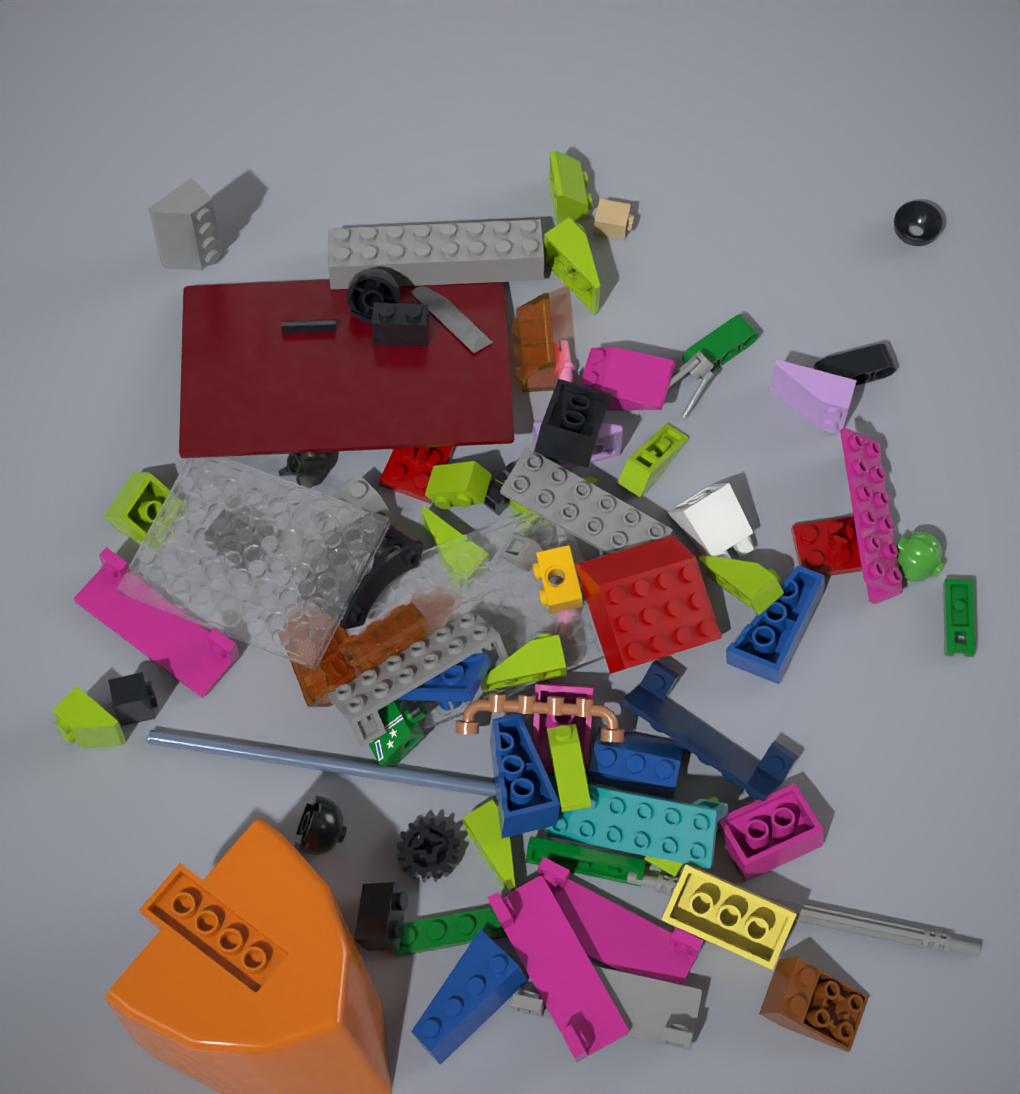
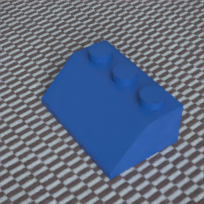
[588,726,683,799]

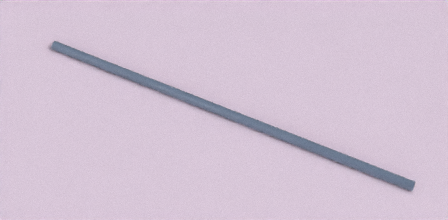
[148,730,721,832]

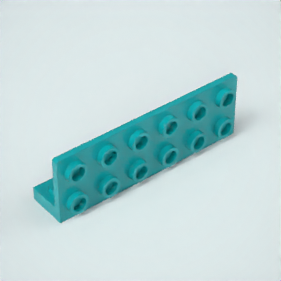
[545,777,728,869]

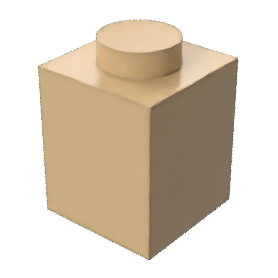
[594,199,634,240]

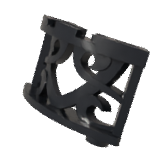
[300,512,424,630]

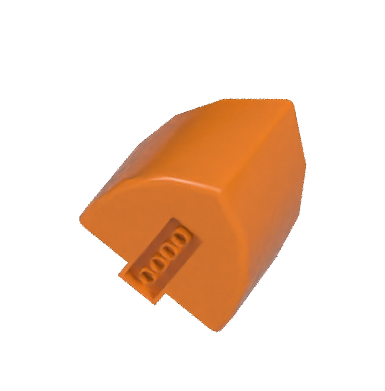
[105,818,392,1094]

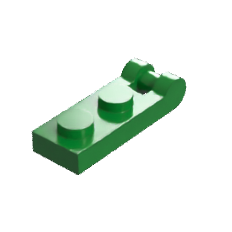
[943,579,975,657]

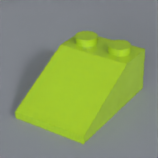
[544,217,601,315]

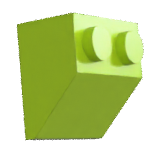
[549,150,592,224]
[103,472,188,551]
[52,686,126,748]

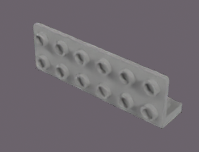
[500,447,673,554]
[328,610,508,747]
[510,966,702,1050]

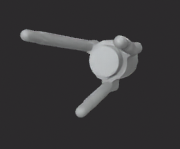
[669,351,715,420]

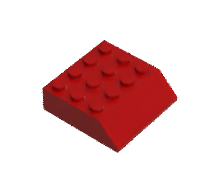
[575,535,722,674]

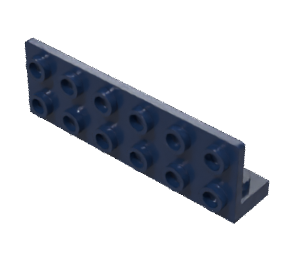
[620,659,799,801]

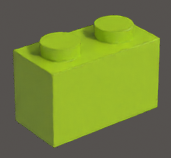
[425,461,492,509]

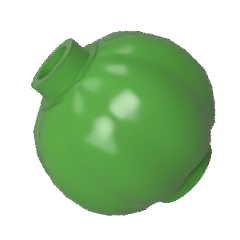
[896,531,945,582]

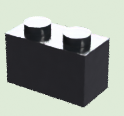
[372,302,429,346]
[108,672,158,726]
[354,882,408,951]

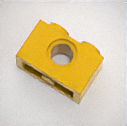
[532,545,583,614]

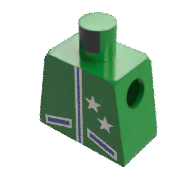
[368,700,428,767]

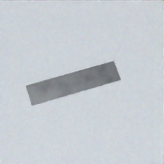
[410,285,493,353]

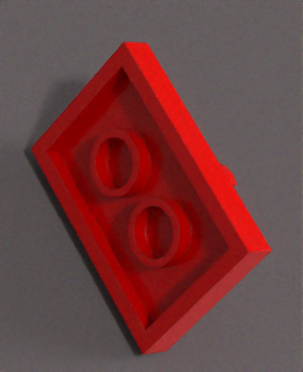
[379,446,456,504]
[791,516,862,577]

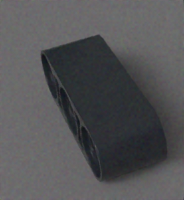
[813,344,896,386]

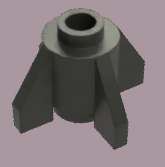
[278,451,329,491]

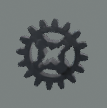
[396,818,460,883]

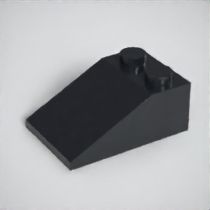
[534,379,612,468]

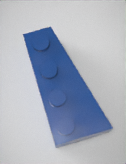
[726,565,825,684]
[490,713,560,839]
[411,929,528,1065]

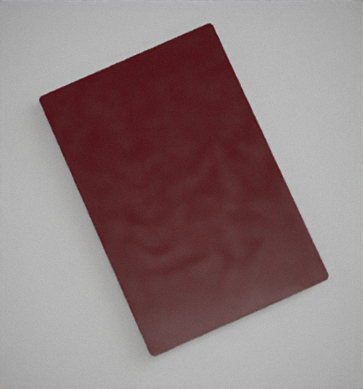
[179,280,514,458]

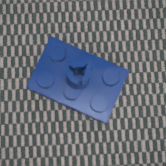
[396,654,492,711]

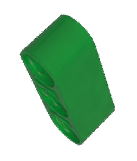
[682,314,759,379]

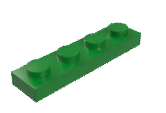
[525,836,646,887]
[394,907,508,957]

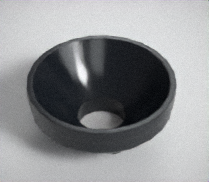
[894,201,942,246]

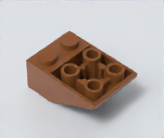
[759,957,869,1052]

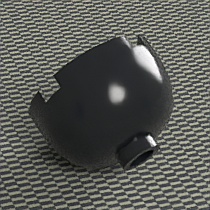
[346,268,401,323]
[294,795,347,855]

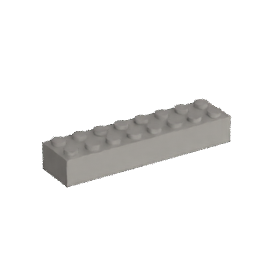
[328,219,544,290]

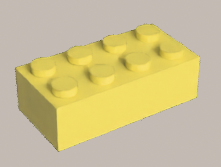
[661,864,797,970]

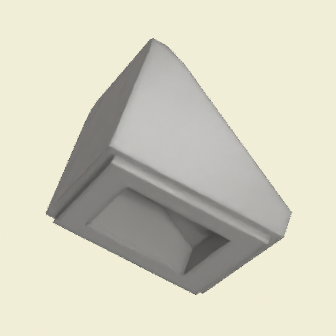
[499,532,543,572]

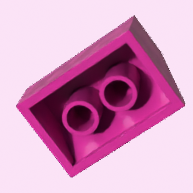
[717,783,824,882]

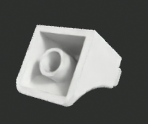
[668,483,754,559]

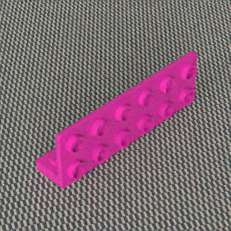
[840,428,903,604]
[74,547,239,698]
[537,857,703,985]
[487,876,629,1062]

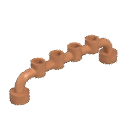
[456,693,624,742]

